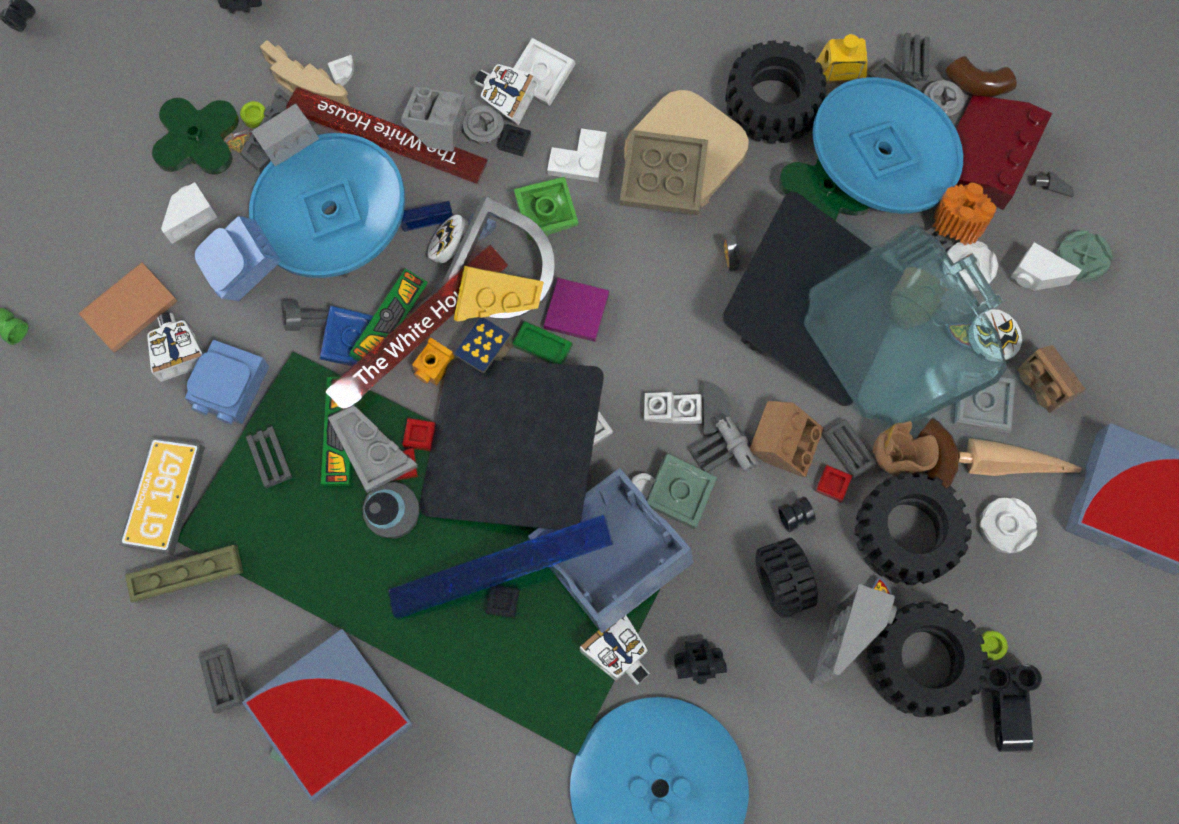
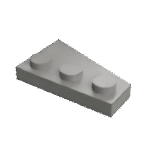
[328,405,418,493]

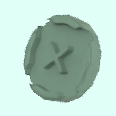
[1057,230,1113,282]

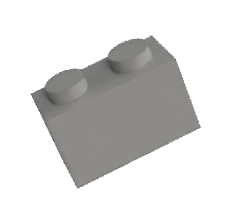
[251,104,319,167]

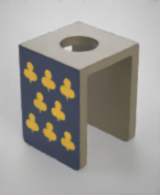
[455,317,513,373]

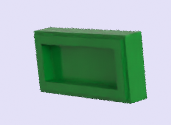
[512,321,573,364]

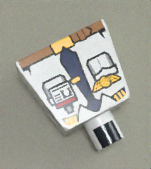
[475,64,541,125]
[147,313,205,382]
[580,615,650,685]

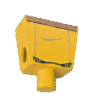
[816,34,868,84]

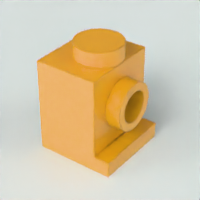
[412,337,455,386]

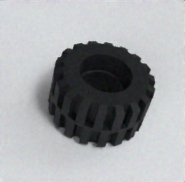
[755,537,818,618]

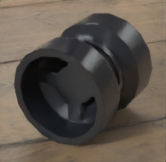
[0,0,36,32]
[778,496,816,533]

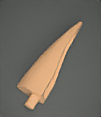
[958,438,1082,476]

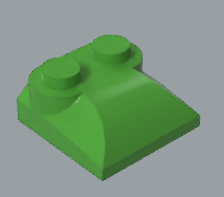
[514,177,579,241]

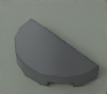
[702,382,731,436]

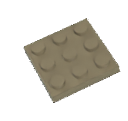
[619,130,708,215]

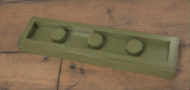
[125,545,243,603]

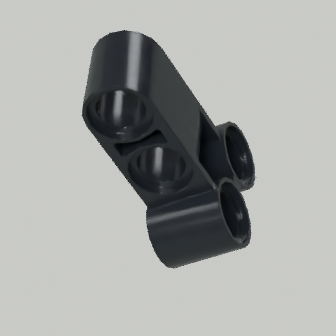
[980,664,1042,753]

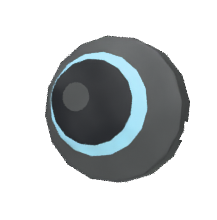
[363,482,420,539]

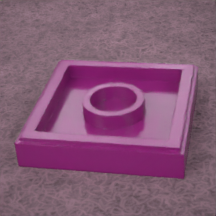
[544,278,609,342]

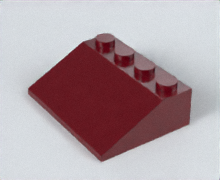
[956,95,1052,210]

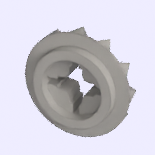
[924,80,964,118]
[463,106,504,144]

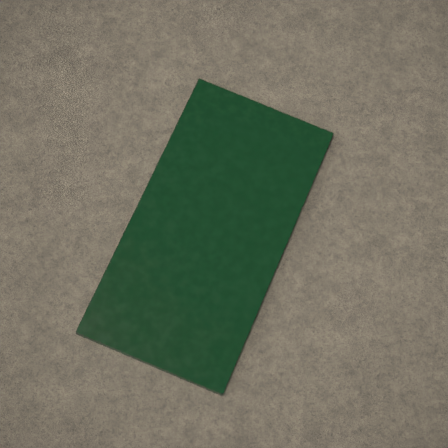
[177,352,661,755]

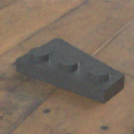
[241,88,316,173]

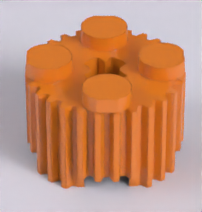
[933,183,997,245]

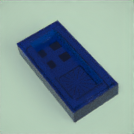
[401,201,453,232]

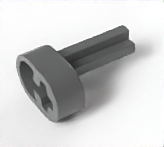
[282,300,328,331]

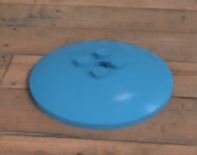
[813,77,963,214]
[249,133,405,278]
[570,697,749,824]

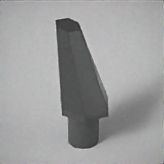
[1033,172,1074,197]

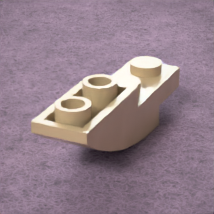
[260,40,350,110]

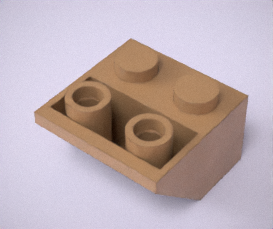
[1017,345,1086,413]
[750,401,824,477]

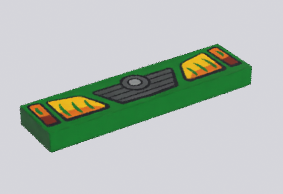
[349,268,428,369]
[321,377,356,486]

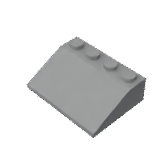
[812,584,897,686]

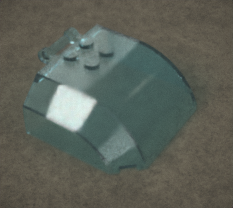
[804,224,1007,426]

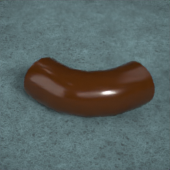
[945,56,1017,97]
[917,417,959,488]

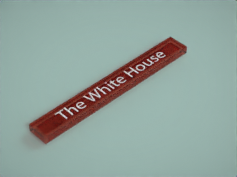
[286,87,488,184]
[325,245,508,410]

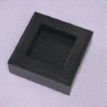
[498,124,531,157]
[486,585,520,619]

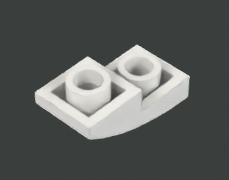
[644,392,703,424]

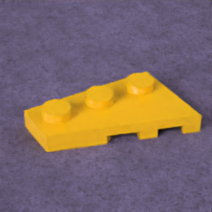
[454,266,544,322]

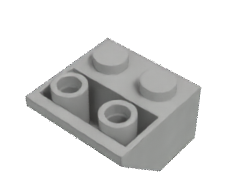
[401,87,465,152]

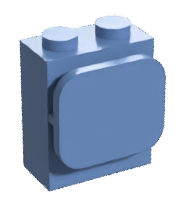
[195,216,281,301]
[185,340,269,425]

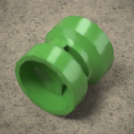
[0,308,29,345]

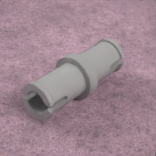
[716,416,759,473]

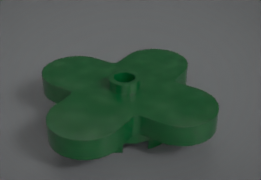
[152,98,239,174]
[779,158,871,221]

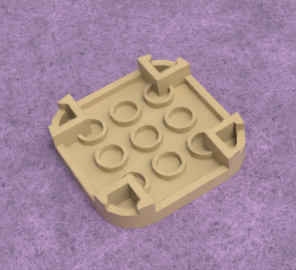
[624,90,749,208]

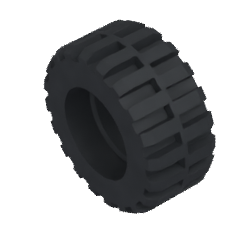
[725,40,827,144]
[854,472,972,585]
[867,601,988,718]

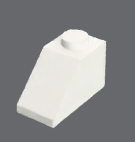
[161,182,217,244]
[1011,242,1081,291]

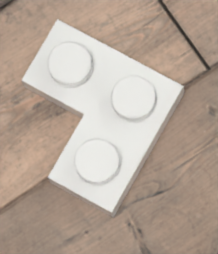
[547,128,607,182]

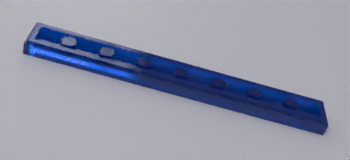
[389,515,613,619]

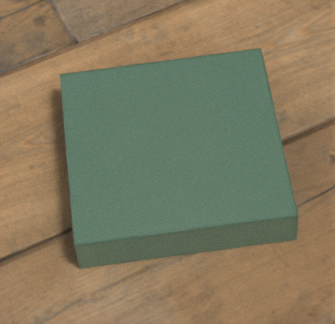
[646,454,717,529]

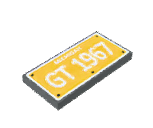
[119,438,205,555]

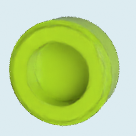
[240,101,266,128]
[980,631,1008,661]

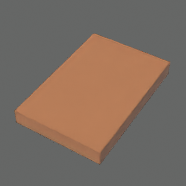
[78,263,177,353]

